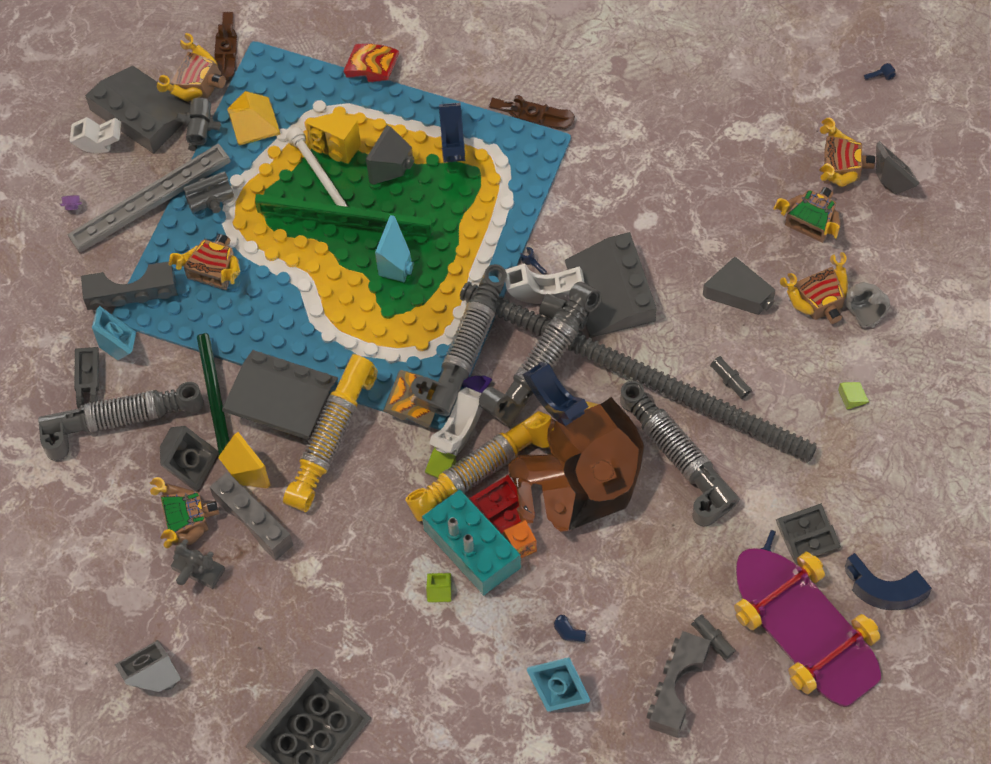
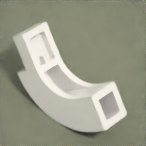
[505,264,584,304]
[429,387,483,456]

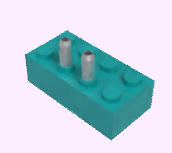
[422,490,521,596]

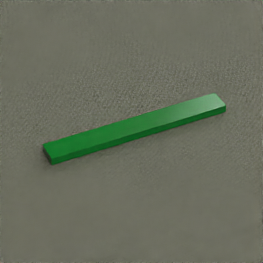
[255,194,433,237]

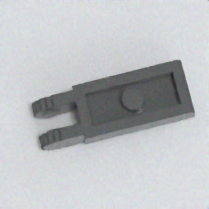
[74,347,99,409]

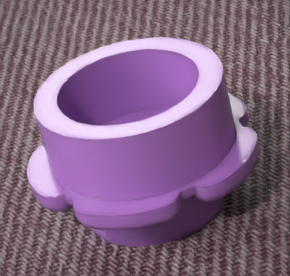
[60,195,82,210]

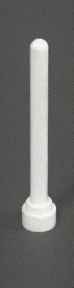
[286,127,348,207]

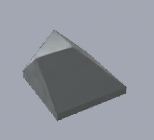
[876,141,920,195]

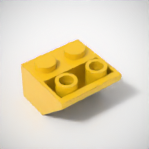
[306,112,361,164]

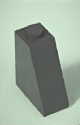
[703,257,775,315]

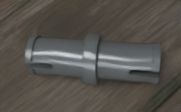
[710,356,752,399]
[691,614,736,661]

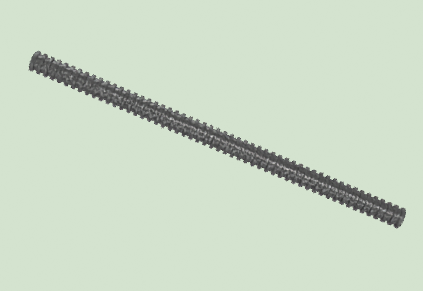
[460,281,817,463]

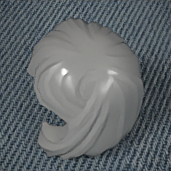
[846,282,890,328]

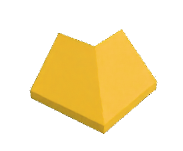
[227,91,280,146]
[218,432,271,488]

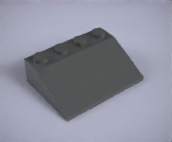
[85,65,191,154]
[565,232,657,338]
[222,350,338,440]
[245,669,371,764]

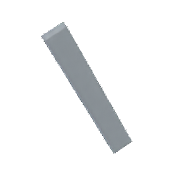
[67,143,231,253]

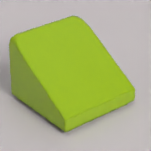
[838,382,869,410]
[425,447,456,478]
[426,573,451,602]

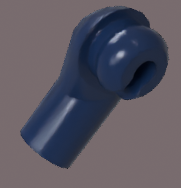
[554,615,586,642]

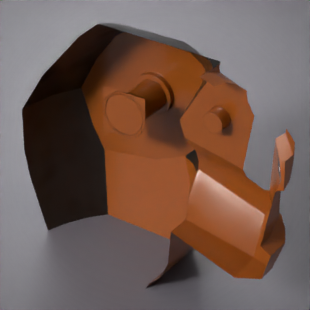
[508,397,644,532]

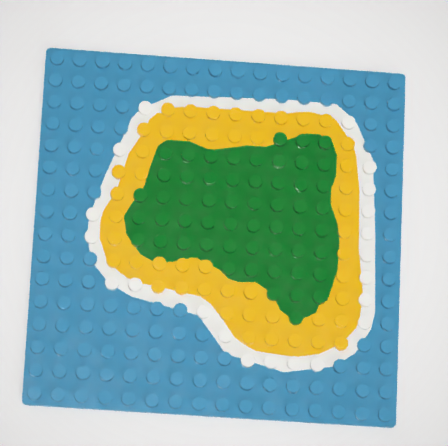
[112,41,571,430]

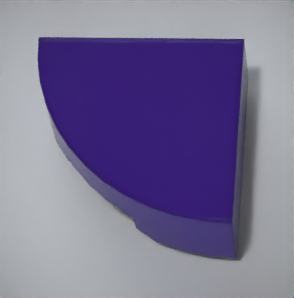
[462,375,492,393]

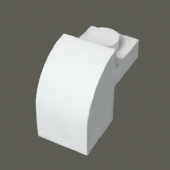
[70,117,121,153]

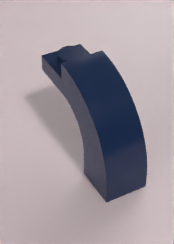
[439,103,465,163]
[522,362,589,426]
[845,553,932,610]

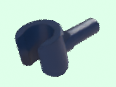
[864,63,896,80]
[520,247,547,275]
[760,530,776,551]

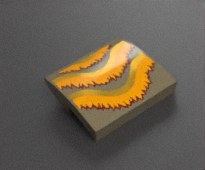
[383,370,435,428]

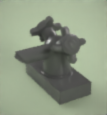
[171,539,225,589]

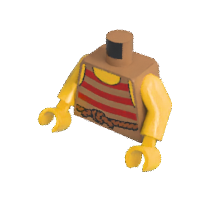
[157,33,226,102]
[819,117,875,187]
[168,234,240,290]
[780,252,848,324]

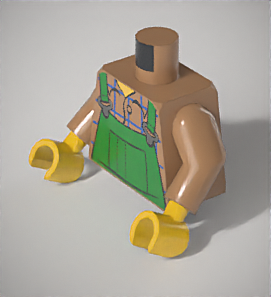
[773,187,841,243]
[150,477,219,548]

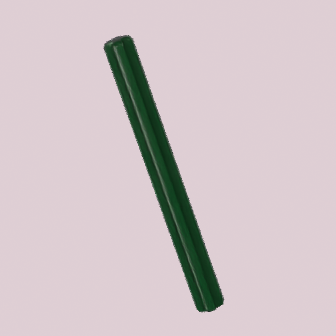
[197,333,230,455]

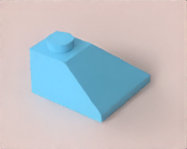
[375,215,414,282]

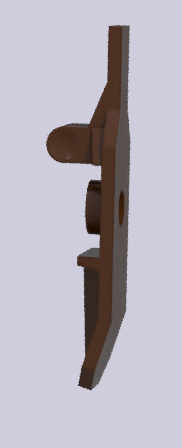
[214,12,237,80]
[489,95,575,129]

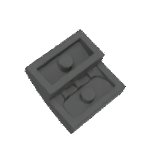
[776,503,841,563]

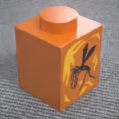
[504,520,537,559]

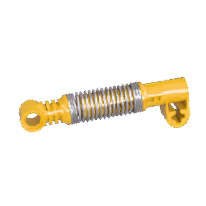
[283,354,378,512]
[405,411,554,521]

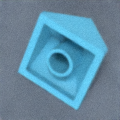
[92,306,136,360]
[526,657,590,712]

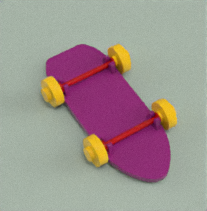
[734,548,881,707]

